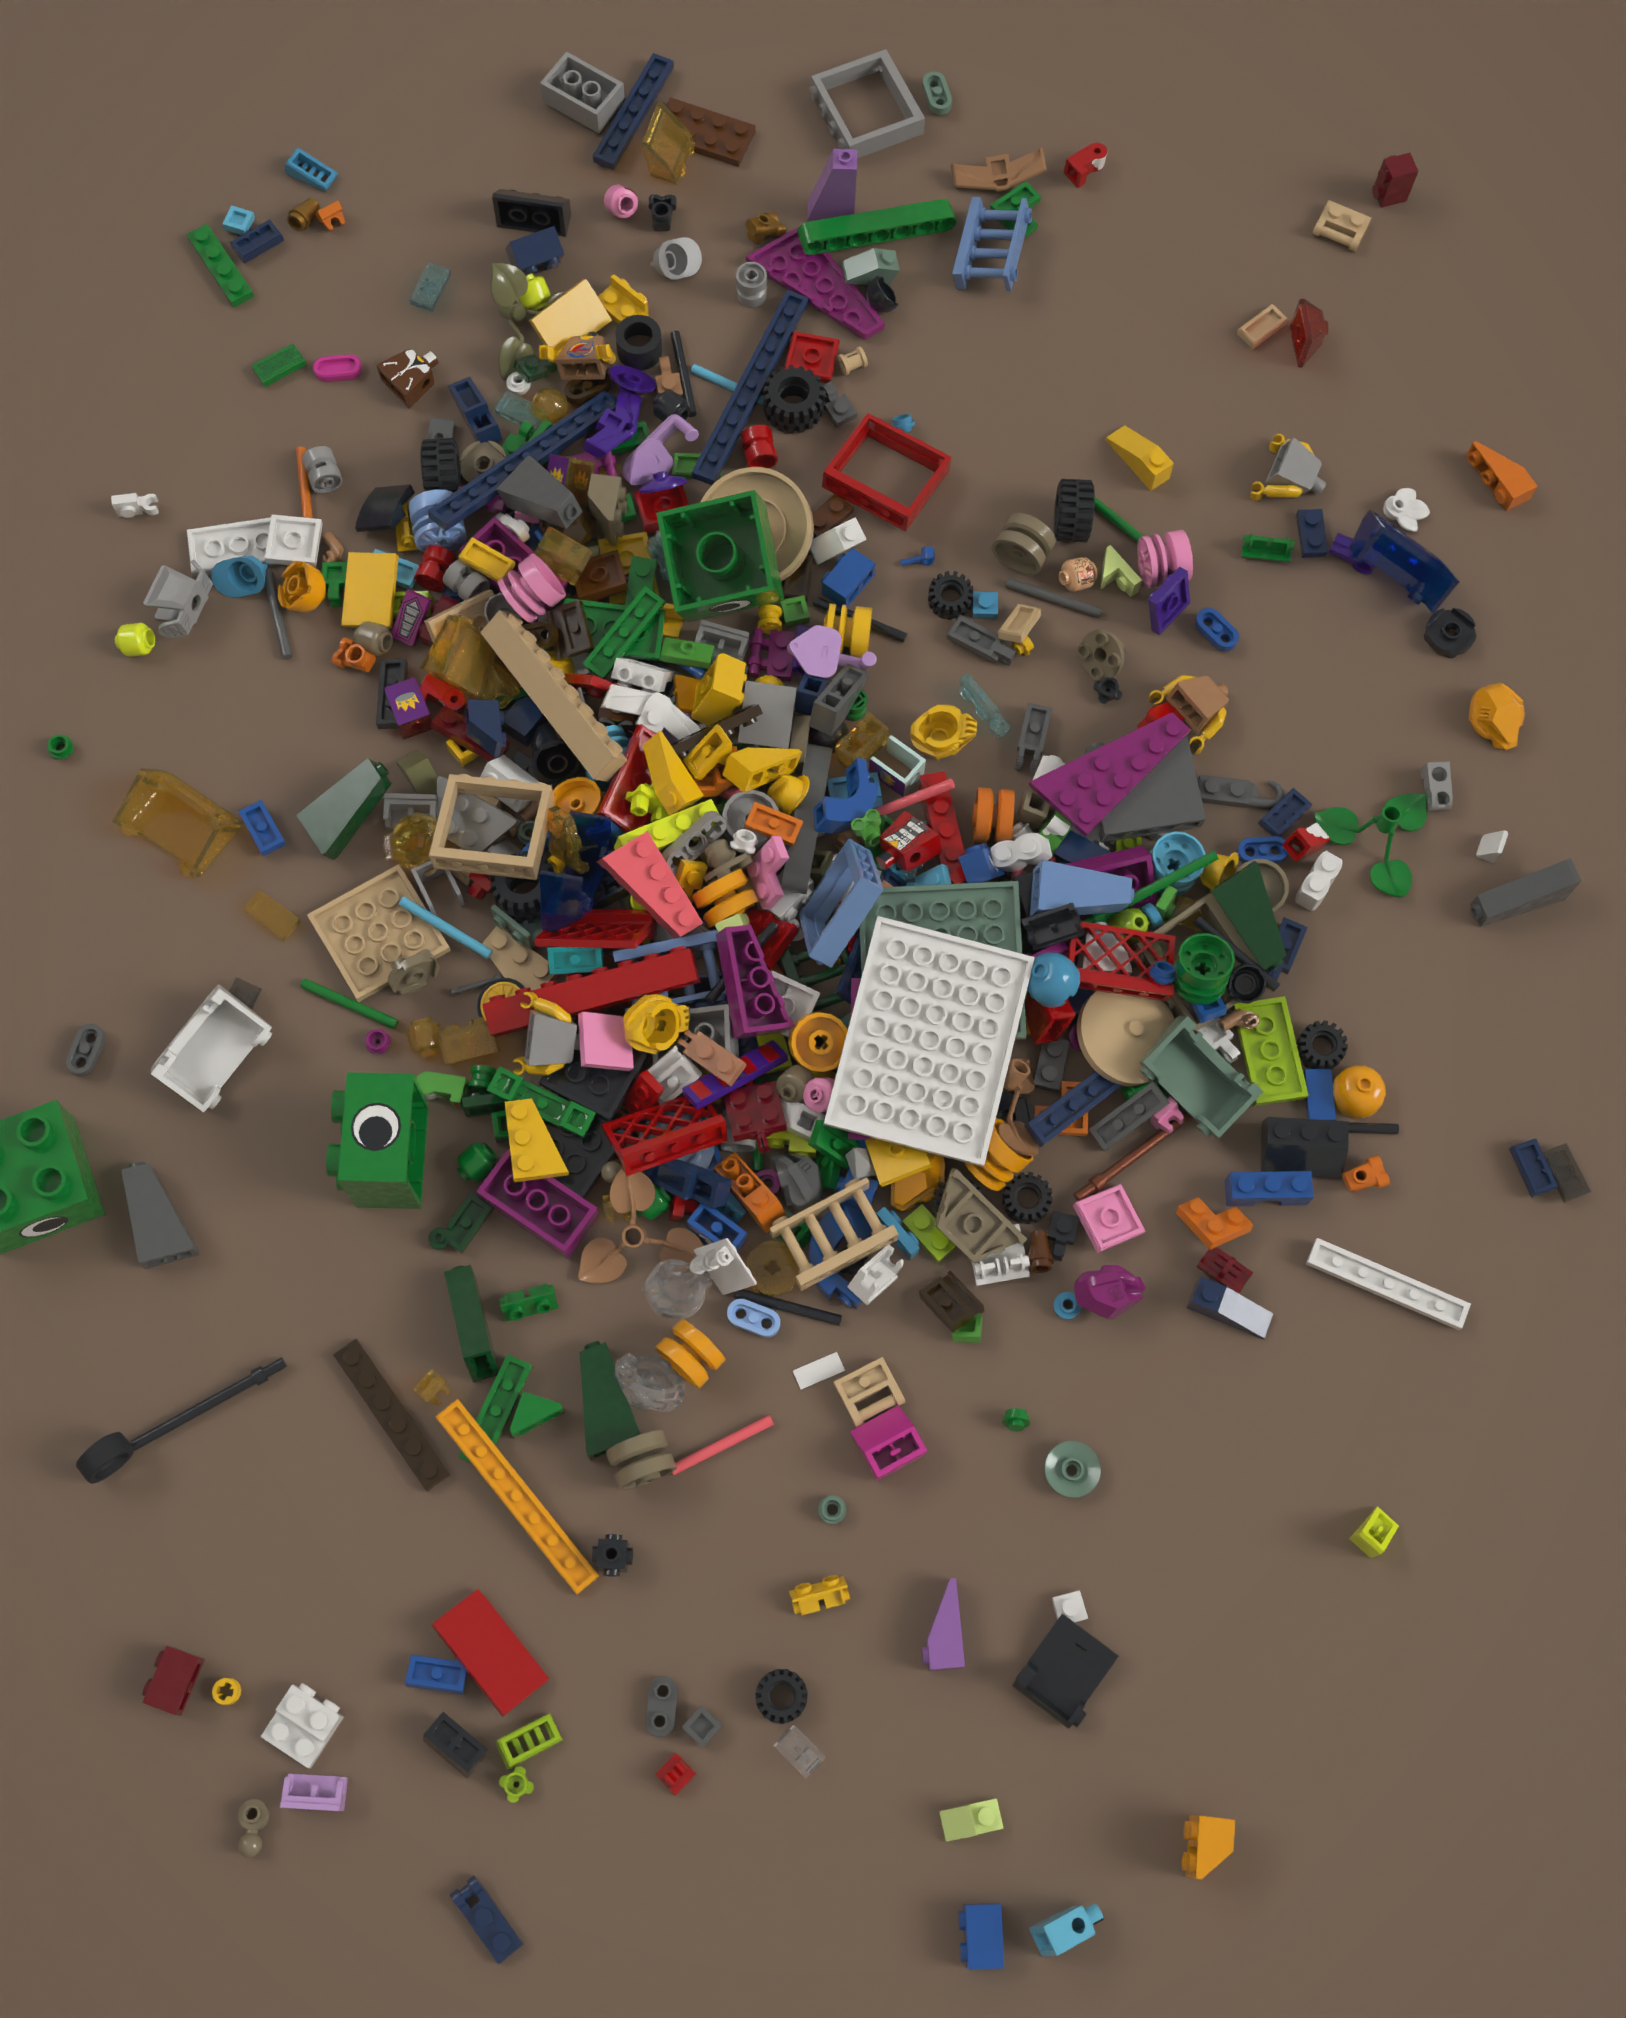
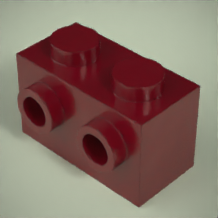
[1372,153,1419,208]
[142,1645,205,1716]

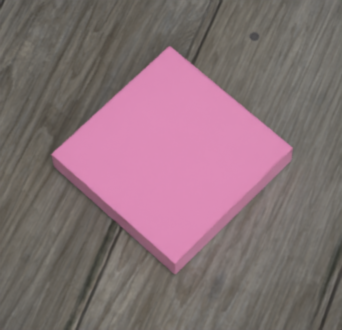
[578,1012,634,1071]
[1073,1184,1146,1254]

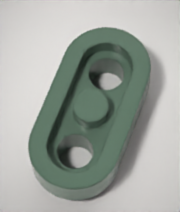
[922,72,952,115]

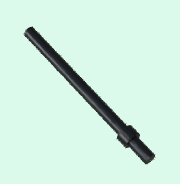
[130,1357,287,1451]

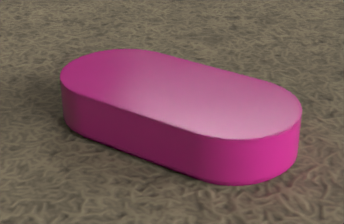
[313,354,362,382]

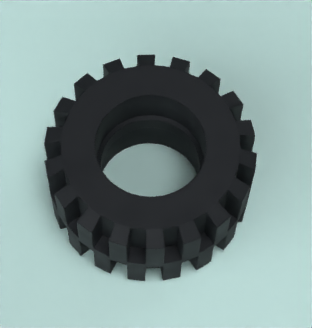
[764,365,824,434]
[420,438,462,493]
[1054,478,1095,543]
[490,851,560,924]

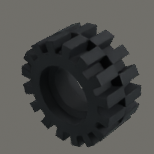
[928,571,974,620]
[1296,1020,1348,1069]
[1002,1172,1053,1224]
[756,1669,808,1724]

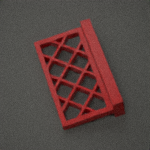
[534,908,658,949]
[1067,921,1176,1001]
[602,1096,728,1177]

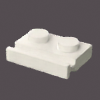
[647,1045,702,1104]

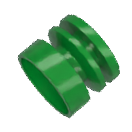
[1172,933,1235,1005]

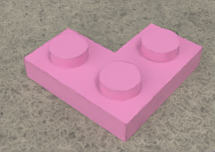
[746,836,789,910]

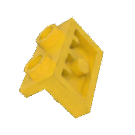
[598,274,649,324]

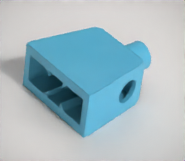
[1029,1903,1104,1957]

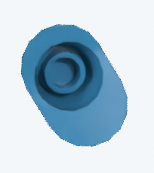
[211,555,268,598]

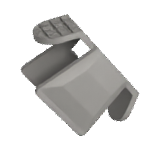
[143,559,213,638]

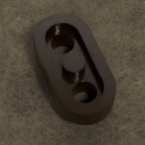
[564,372,611,405]
[522,621,558,649]

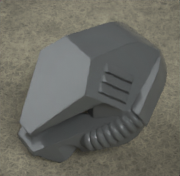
[769,1152,822,1212]

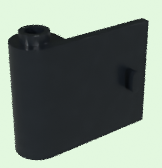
[1012,1613,1119,1729]

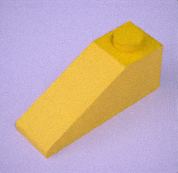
[1105,425,1174,491]
[643,731,704,816]
[722,748,802,793]

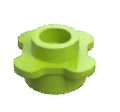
[499,1766,534,1803]

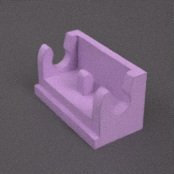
[280,1774,348,1811]

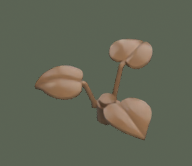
[998,1058,1039,1156]
[578,1169,704,1283]

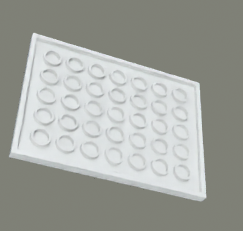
[823,916,1035,1167]

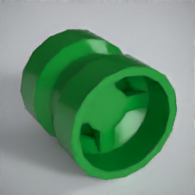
[846,690,868,721]

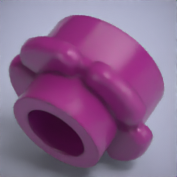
[365,1029,391,1054]

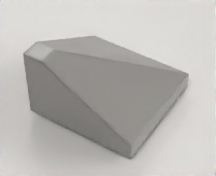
[845,1148,876,1179]

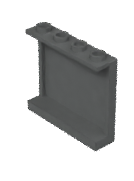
[1083,736,1206,843]

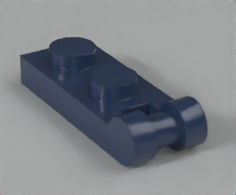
[450,1875,524,1965]

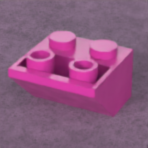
[850,1405,927,1482]

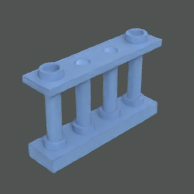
[952,197,1032,291]
[613,930,727,1012]

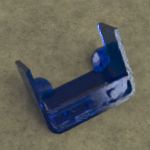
[1349,509,1460,614]
[539,811,615,933]

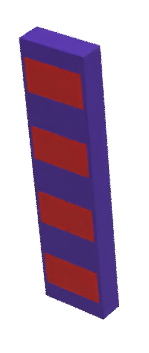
[682,1040,788,1110]

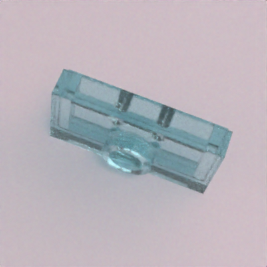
[409,262,451,312]
[495,390,549,431]

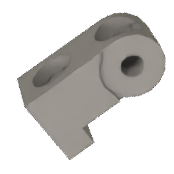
[1420,761,1453,811]

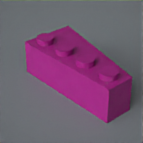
[716,924,795,1039]

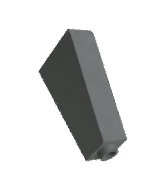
[496,456,582,529]
[1470,858,1581,927]
[121,1162,200,1269]

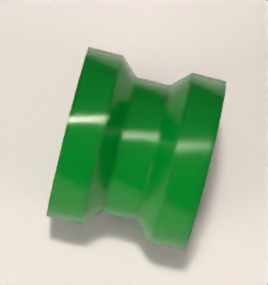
[467,1065,497,1093]

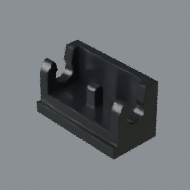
[1022,902,1085,952]
[423,1712,488,1779]

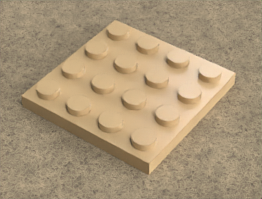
[307,864,451,1002]

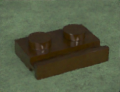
[546,599,594,661]
[919,1270,984,1333]

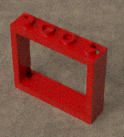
[821,413,952,532]

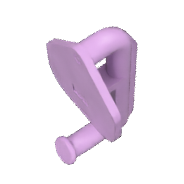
[621,414,699,485]
[787,625,877,678]

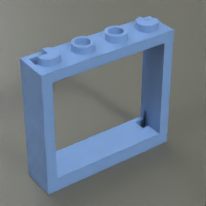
[799,838,884,968]

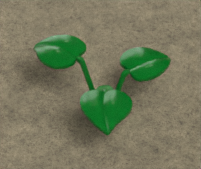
[1314,794,1427,898]

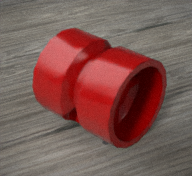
[741,425,778,469]
[414,545,456,592]

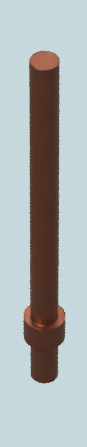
[1073,1111,1193,1201]

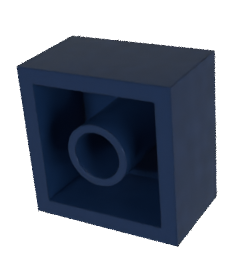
[505,226,565,276]

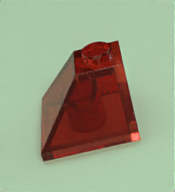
[1289,299,1329,368]

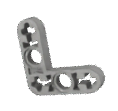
[662,811,727,895]

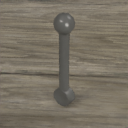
[449,974,503,996]

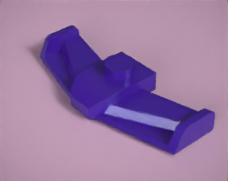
[583,387,642,458]

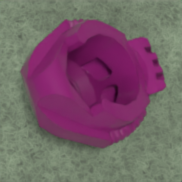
[1074,1265,1146,1319]

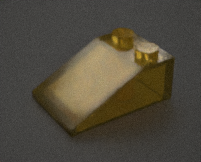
[641,101,695,185]

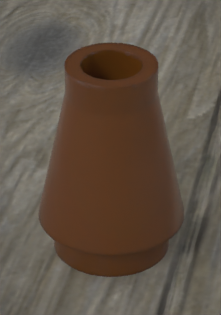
[1028,1230,1054,1273]

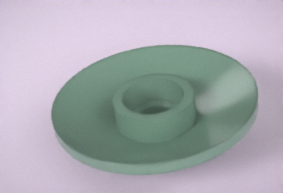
[1044,1441,1101,1498]

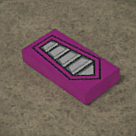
[391,590,432,647]

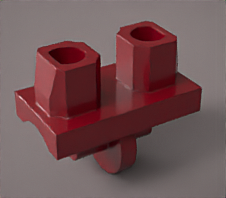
[1196,1247,1254,1294]

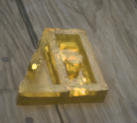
[547,805,589,874]

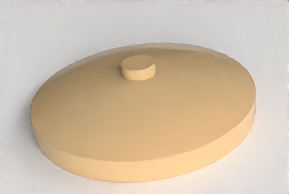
[1077,991,1175,1086]

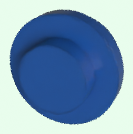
[1149,961,1176,985]

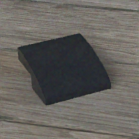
[355,484,415,532]

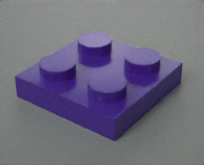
[1148,567,1190,635]

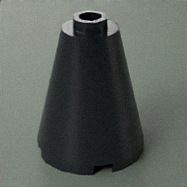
[531,723,583,787]

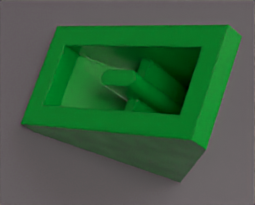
[510,1392,565,1438]

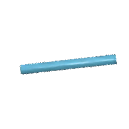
[691,364,764,406]
[399,896,493,959]

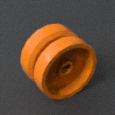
[972,787,1015,844]

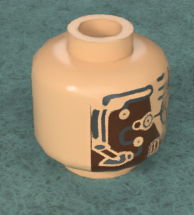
[1059,557,1097,592]

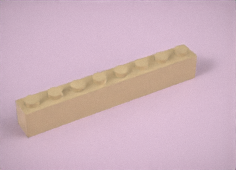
[480,610,627,782]

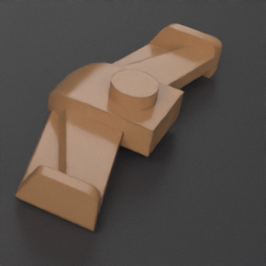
[951,147,1047,193]

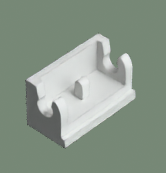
[847,1245,903,1305]

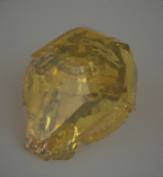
[383,812,446,869]

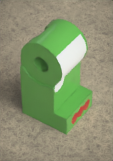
[1037,811,1072,856]
[416,1072,468,1109]

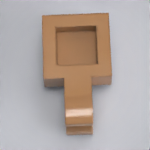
[655,356,683,397]

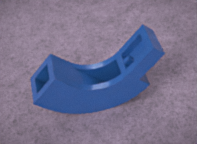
[813,758,878,834]
[809,1211,863,1309]

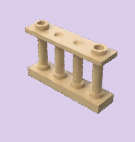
[770,1177,899,1291]

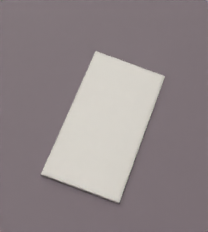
[793,1352,845,1389]

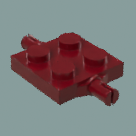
[723,1080,787,1153]

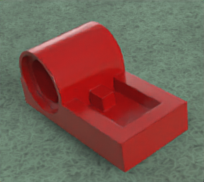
[623,1070,664,1123]

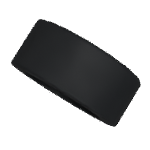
[76,1432,134,1484]

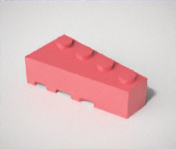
[597,831,703,939]

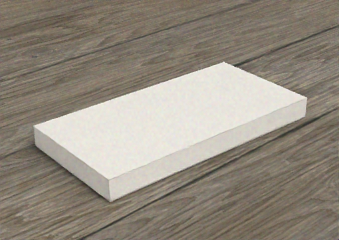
[187,515,285,577]

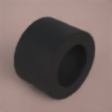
[615,315,662,370]

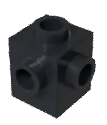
[592,1534,633,1577]

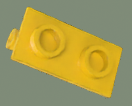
[396,500,419,552]
[789,1575,850,1616]

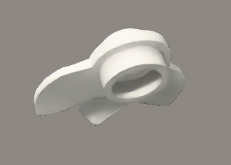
[1383,488,1430,532]

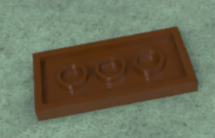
[653,97,756,167]

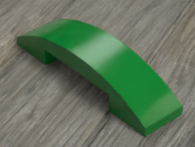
[487,1066,596,1137]

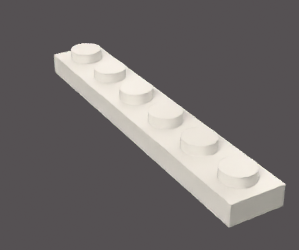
[1306,1238,1471,1330]

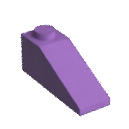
[921,1578,965,1671]

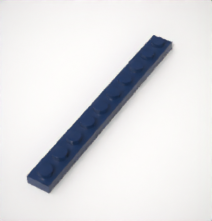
[691,290,809,485]
[428,391,617,531]

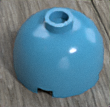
[1027,952,1080,1008]

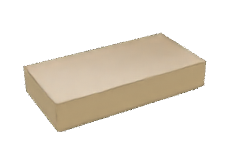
[1237,304,1288,350]
[998,604,1041,643]

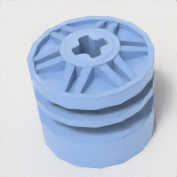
[408,490,467,552]

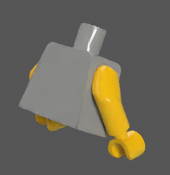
[1250,434,1326,501]
[513,992,580,1075]

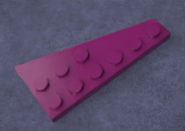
[746,227,885,340]
[1029,713,1191,837]

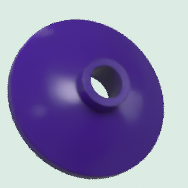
[609,365,656,393]
[639,471,687,494]

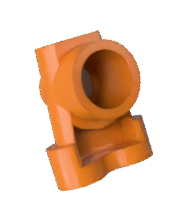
[332,637,376,672]
[1342,1155,1390,1192]

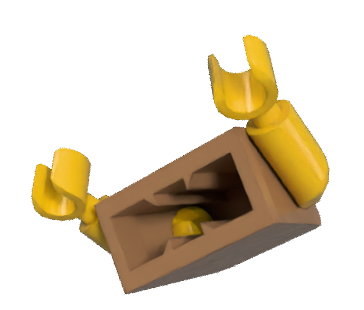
[539,332,616,380]
[1149,675,1229,754]

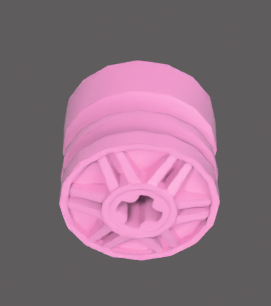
[1137,529,1193,588]
[498,553,566,623]

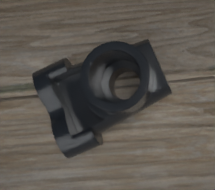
[648,194,677,231]

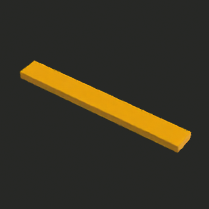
[435,1399,599,1595]

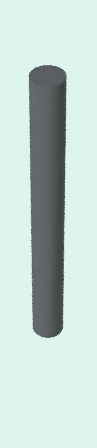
[265,568,292,659]
[1005,578,1102,618]

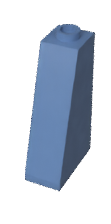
[1029,860,1134,917]

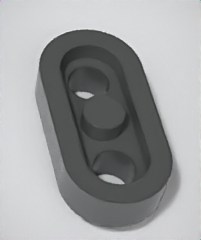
[66,1024,106,1077]
[645,1676,678,1737]

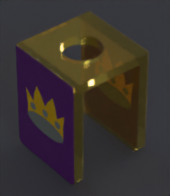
[548,454,595,506]

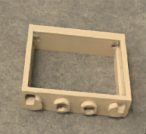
[429,774,555,880]

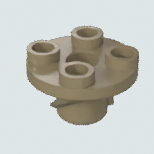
[1077,629,1126,680]
[703,839,753,885]

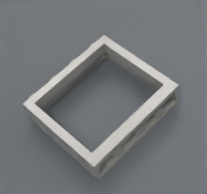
[809,49,925,158]

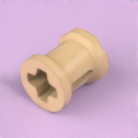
[837,347,868,376]

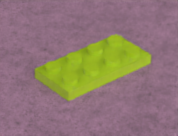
[1232,996,1309,1106]

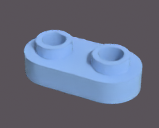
[727,1299,780,1338]

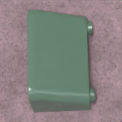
[1140,1016,1263,1138]

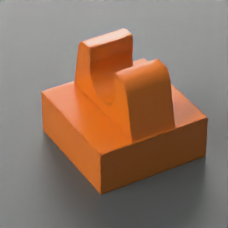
[315,201,345,231]

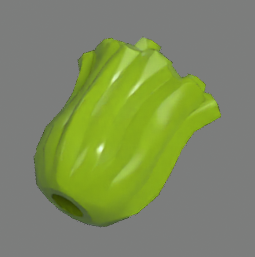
[1105,908,1150,946]

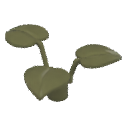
[491,263,565,380]

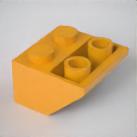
[1182,1815,1235,1879]

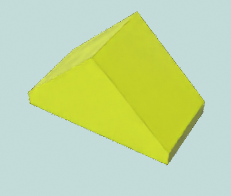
[1349,1506,1399,1558]

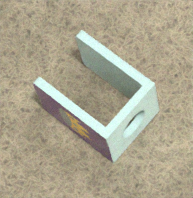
[869,735,926,797]

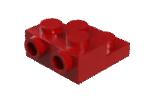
[747,908,799,970]

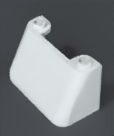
[151,984,272,1112]

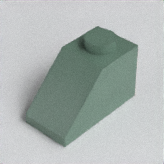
[841,248,900,286]

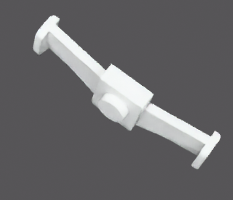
[601,684,702,751]

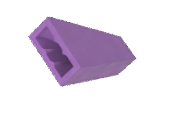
[807,149,857,222]

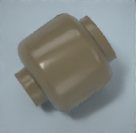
[353,621,393,657]
[776,1065,815,1103]

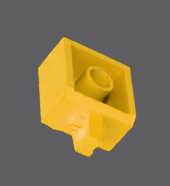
[691,653,747,725]

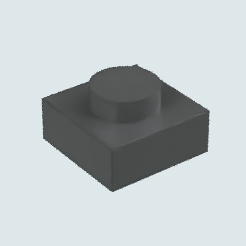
[682,1705,723,1748]

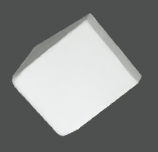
[1476,830,1508,863]

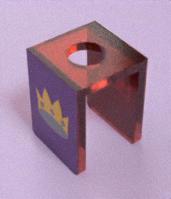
[384,677,433,740]

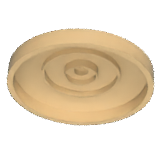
[701,467,814,581]

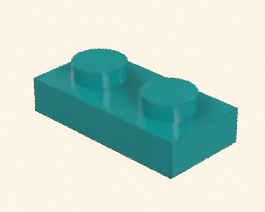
[547,947,604,974]

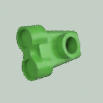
[851,809,881,848]

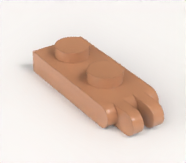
[677,1030,747,1087]

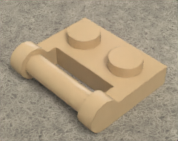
[1312,200,1371,252]
[833,1357,906,1428]

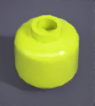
[519,273,551,311]
[115,622,155,657]

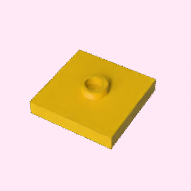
[865,1139,932,1187]

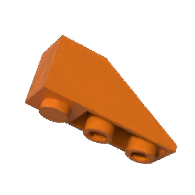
[1466,441,1538,511]
[714,1152,788,1234]

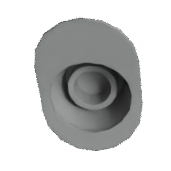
[650,237,702,280]

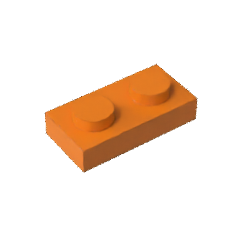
[744,802,803,847]

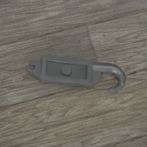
[1197,775,1284,809]

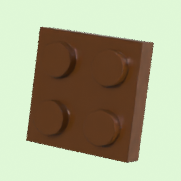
[570,549,629,601]

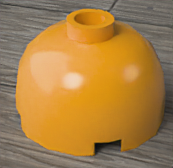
[278,561,326,613]
[1333,1065,1386,1119]

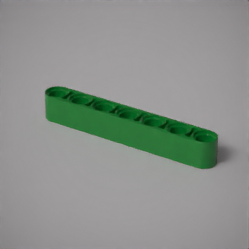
[797,199,957,255]

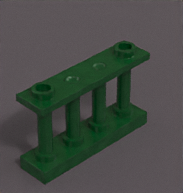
[780,945,851,1047]

